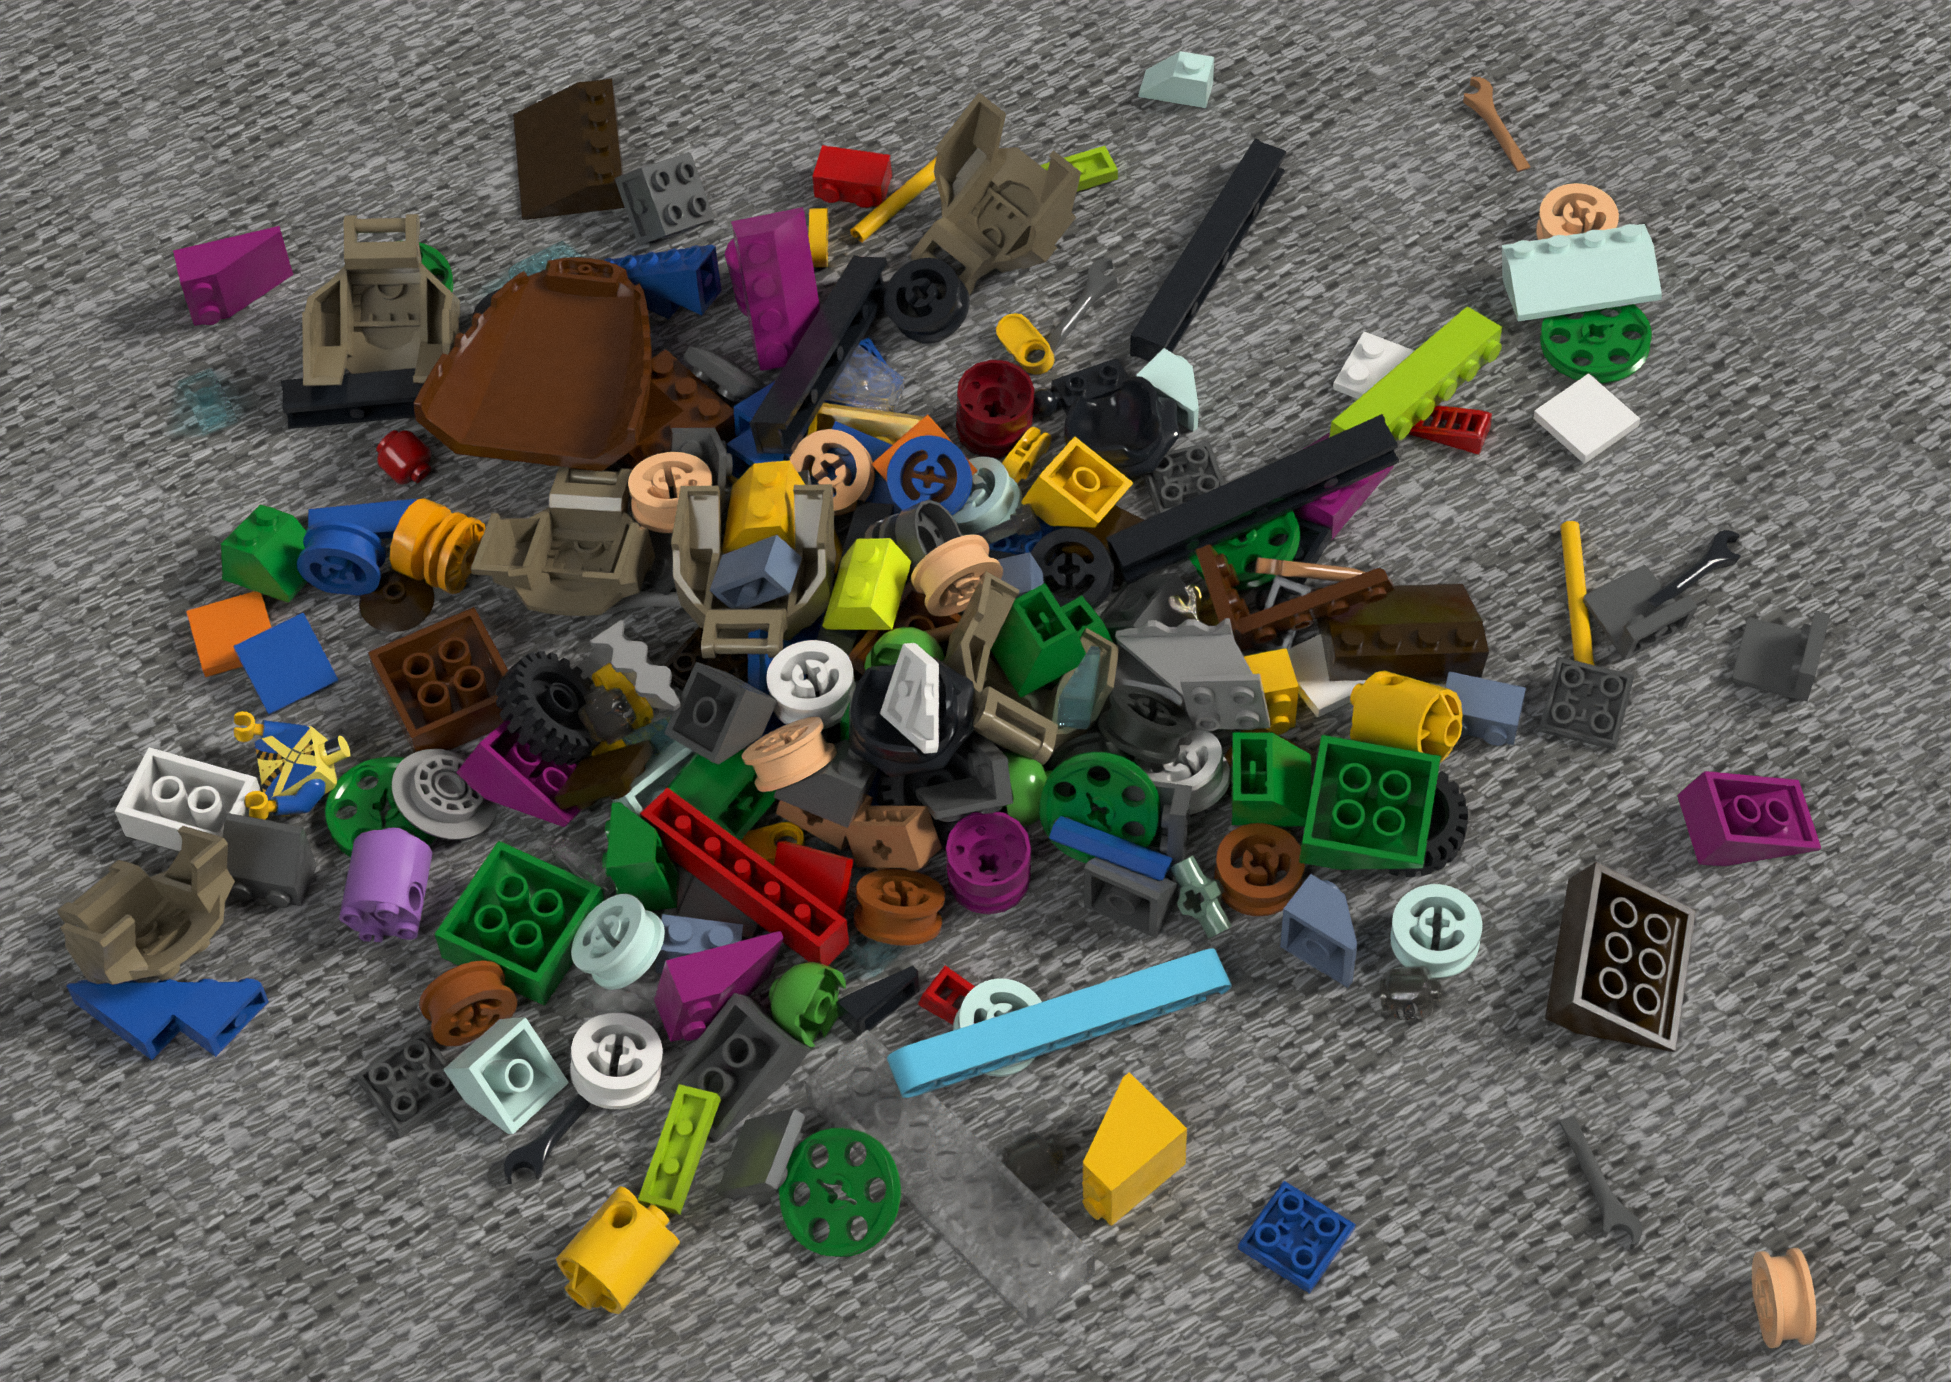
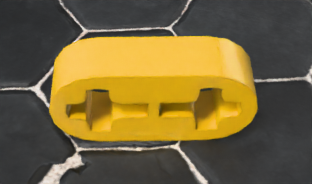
[808,208,829,268]

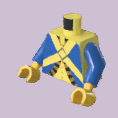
[234,711,350,820]

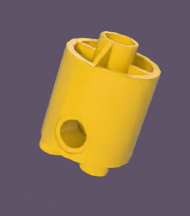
[1350,670,1463,763]
[556,1186,680,1314]

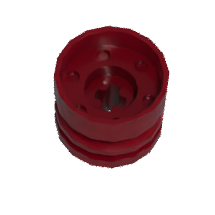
[956,360,1035,458]

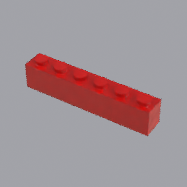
[640,787,849,966]

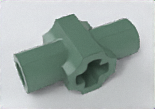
[1170,855,1232,939]

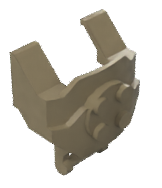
[911,93,1081,296]
[302,214,460,386]
[471,467,655,616]
[671,484,836,658]
[942,571,1119,765]
[57,826,235,985]

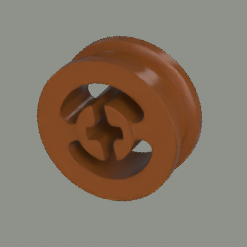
[1214,823,1305,916]
[853,869,945,945]
[419,961,517,1046]

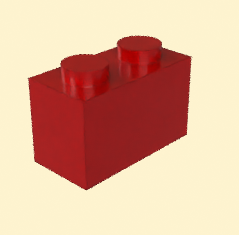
[812,145,892,208]

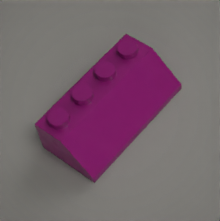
[731,207,820,371]

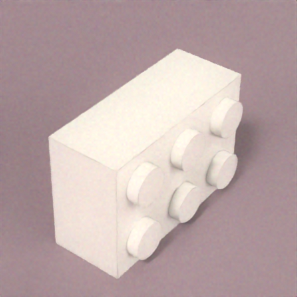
[115,747,261,851]

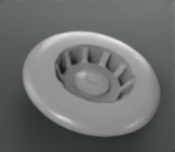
[392,749,498,840]

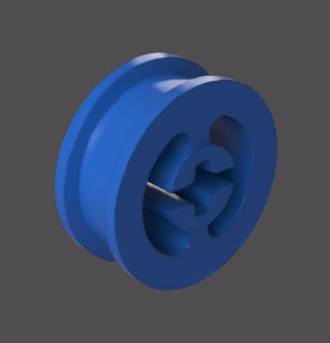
[887,435,972,516]
[297,520,387,596]

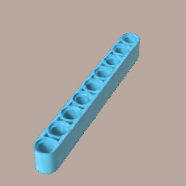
[887,949,1232,1098]

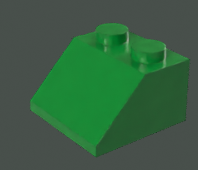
[221,504,308,603]

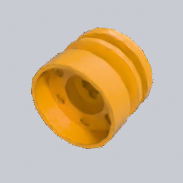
[389,498,486,594]

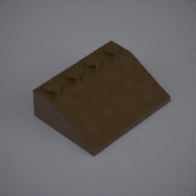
[513,78,625,220]
[1316,584,1489,682]
[1545,862,1696,1052]

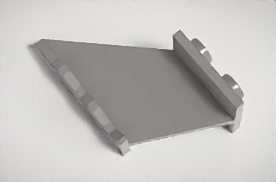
[1115,618,1270,731]
[571,619,681,727]

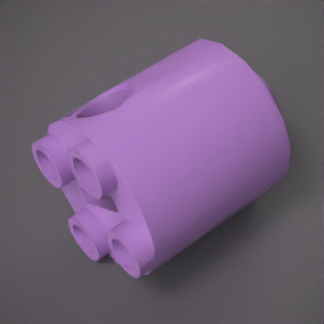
[339,828,433,942]

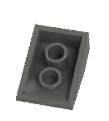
[660,993,811,1142]

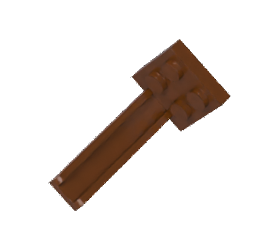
[1196,544,1395,652]

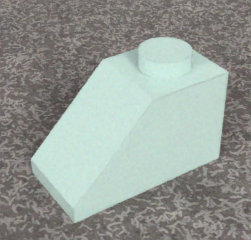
[1138,51,1214,108]
[1136,348,1199,432]

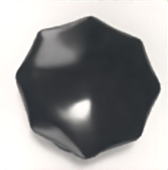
[1064,376,1179,478]
[849,657,974,777]

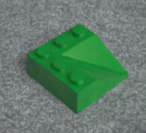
[1299,735,1441,870]
[434,840,605,1006]

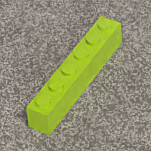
[1329,306,1502,441]

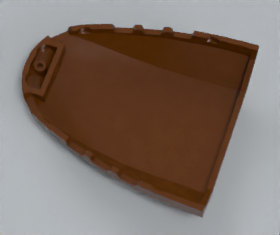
[414,257,652,472]

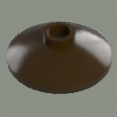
[359,570,434,632]

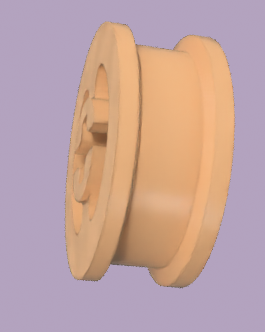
[1536,183,1619,240]
[790,429,875,516]
[628,452,712,533]
[911,535,1003,616]
[742,717,837,792]
[1752,1248,1816,1348]

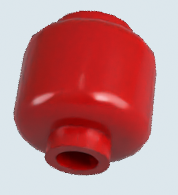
[376,430,432,485]

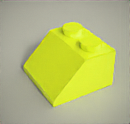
[822,538,912,630]

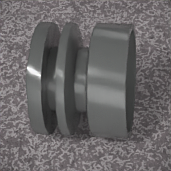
[865,500,962,586]

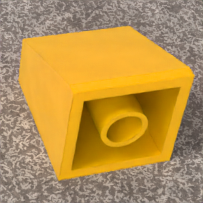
[1082,1072,1187,1226]

